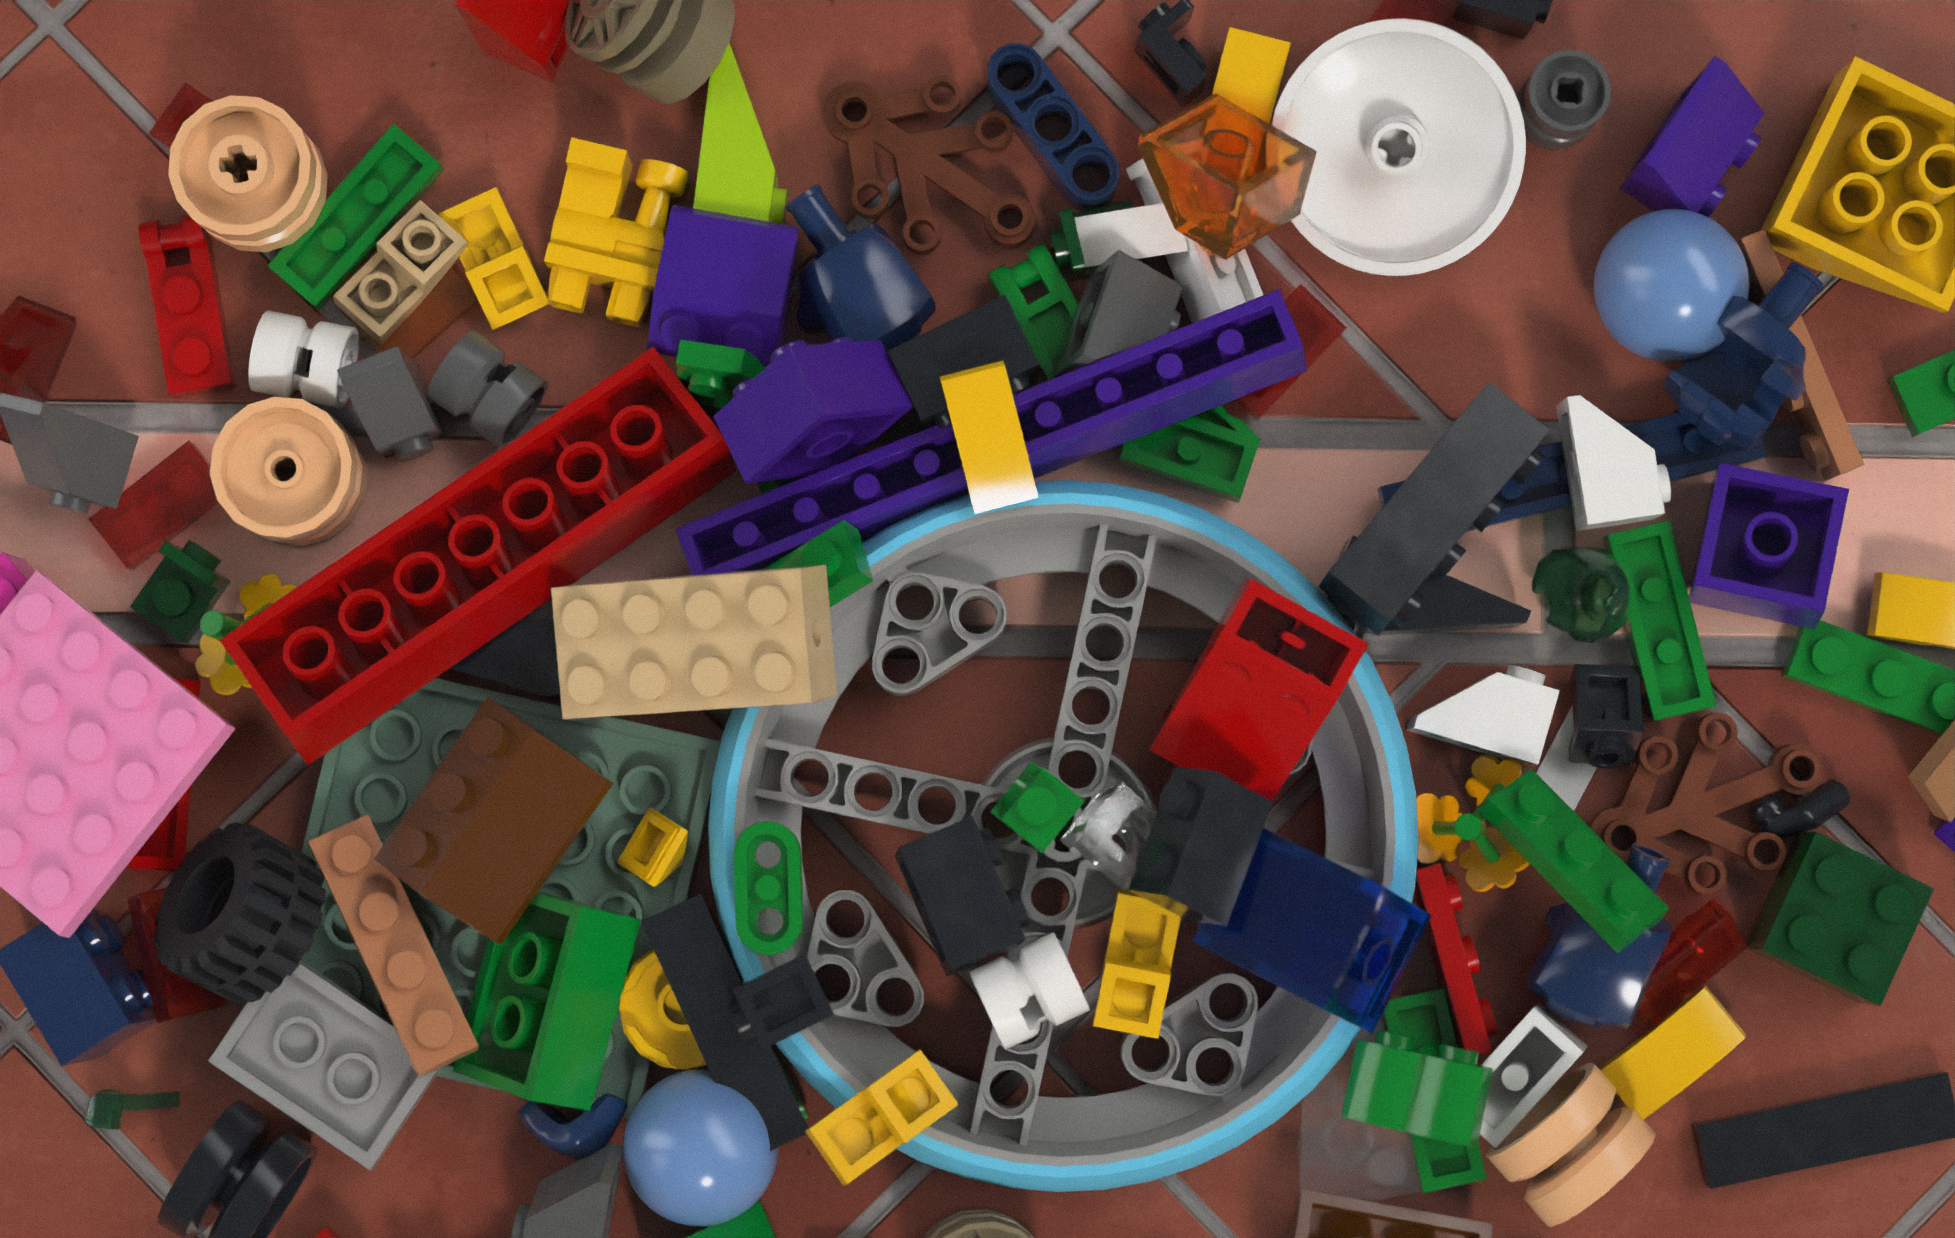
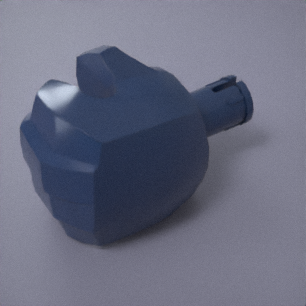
[785,184,936,354]
[1663,262,1824,449]
[1526,843,1672,1029]

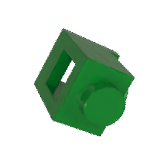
[990,761,1084,853]

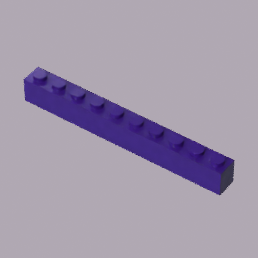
[676,289,1307,575]

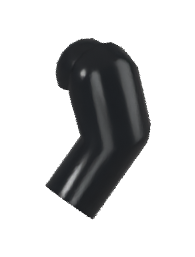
[1750,779,1850,839]

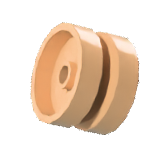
[168,95,328,252]
[210,397,368,547]
[1485,1062,1656,1227]

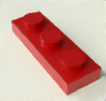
[1414,863,1497,1056]

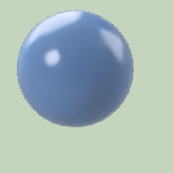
[1594,209,1749,362]
[623,1069,779,1226]

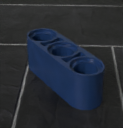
[987,43,1120,211]

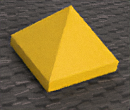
[617,807,688,887]

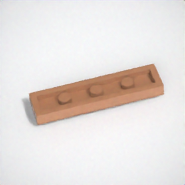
[1737,229,1865,481]
[308,814,479,1078]

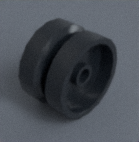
[158,1100,317,1238]

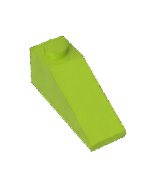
[693,43,788,225]

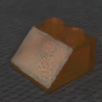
[1137,93,1317,260]

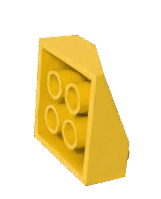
[1760,56,1955,313]

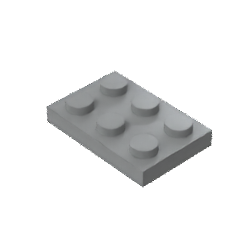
[208,960,442,1170]

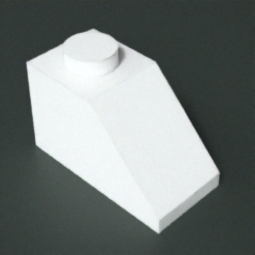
[1556,395,1671,531]
[1406,665,1560,767]
[1480,1003,1588,1148]

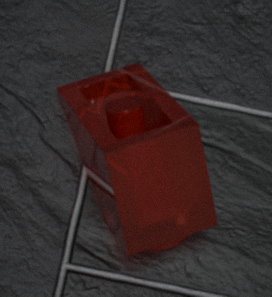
[0,295,77,445]

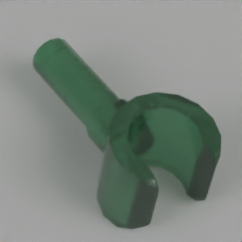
[85,1089,180,1129]

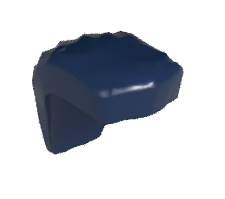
[517,1093,628,1160]

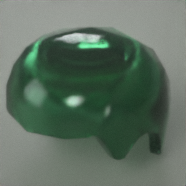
[1531,546,1631,643]

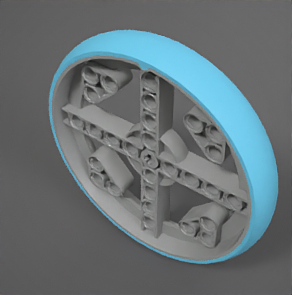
[708,480,1419,1192]

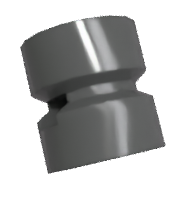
[1517,49,1612,151]
[426,330,548,449]

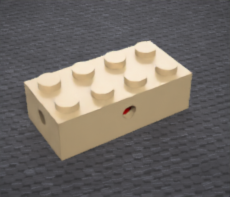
[551,565,837,719]

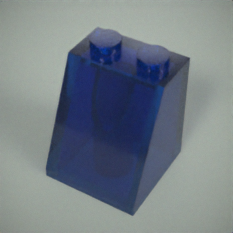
[1192,828,1432,1034]

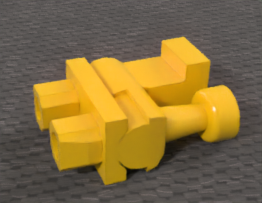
[544,137,689,328]

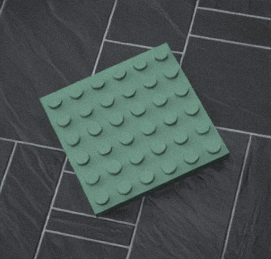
[301,678,721,1119]

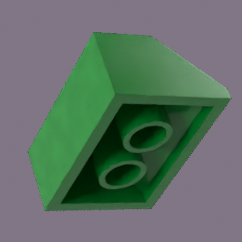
[453,891,641,1111]

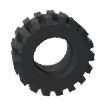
[154,822,326,1004]

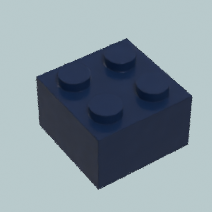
[0,909,161,1066]

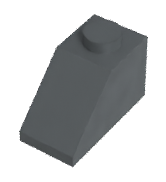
[1054,250,1183,378]
[337,346,446,462]
[0,393,139,514]
[511,1143,623,1238]

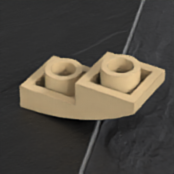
[333,200,468,345]

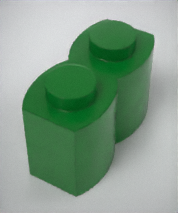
[1341,1029,1493,1147]

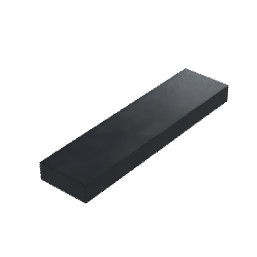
[641,893,808,1151]
[1692,1071,1955,1189]

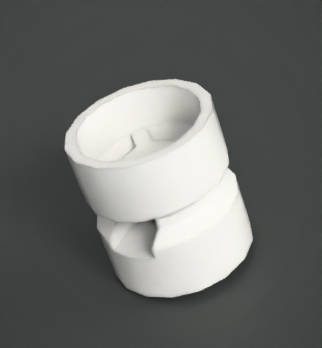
[248,310,359,409]
[969,932,1090,1050]

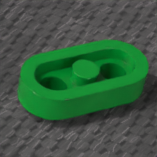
[734,821,803,955]

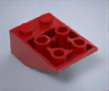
[455,0,569,82]
[1149,577,1369,802]

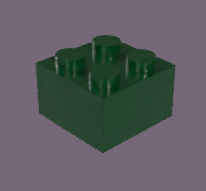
[1744,832,1934,1006]

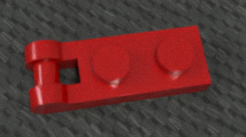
[138,214,236,398]

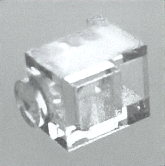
[1060,782,1157,891]

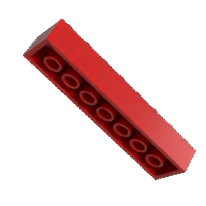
[219,347,736,765]

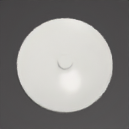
[1269,18,1526,276]

